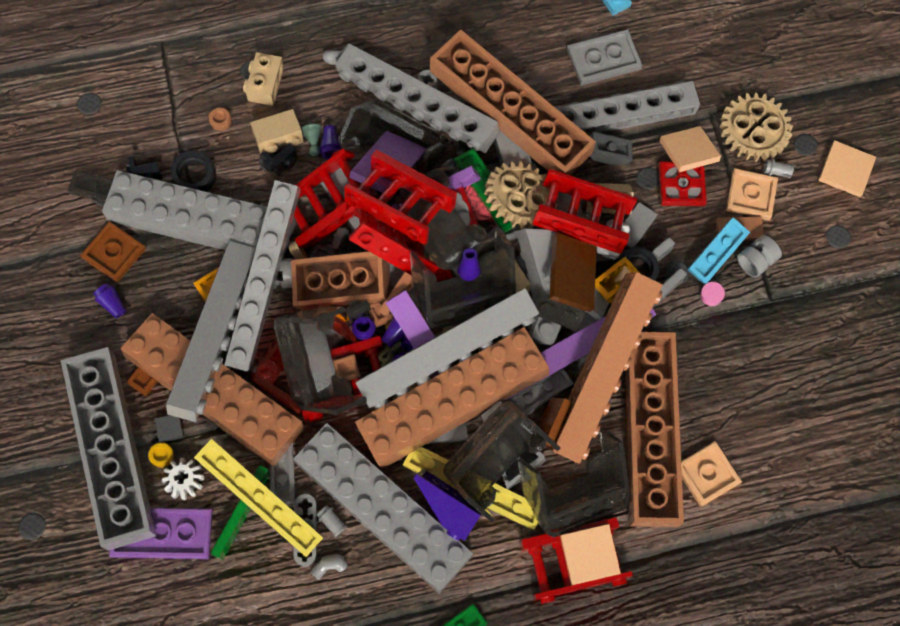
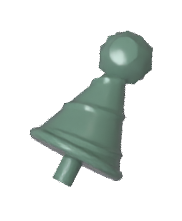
[301,122,322,157]

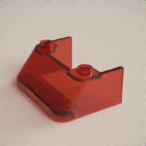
[249,305,357,414]

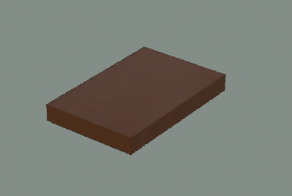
[549,233,596,312]

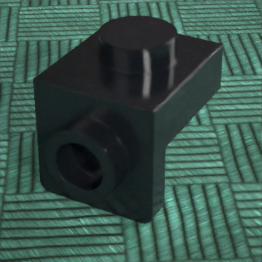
[260,144,298,176]
[126,155,163,180]

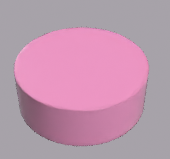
[700,282,725,306]

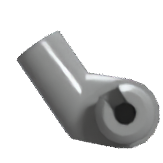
[323,43,349,65]
[310,554,348,580]

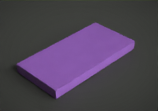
[349,131,427,193]
[109,508,213,559]

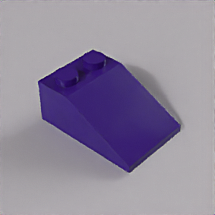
[414,468,485,541]

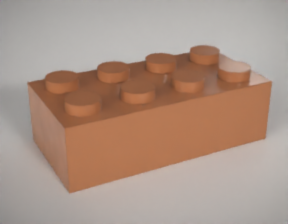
[291,252,391,310]

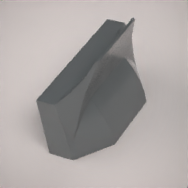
[590,131,633,166]

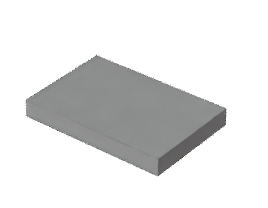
[567,29,642,86]

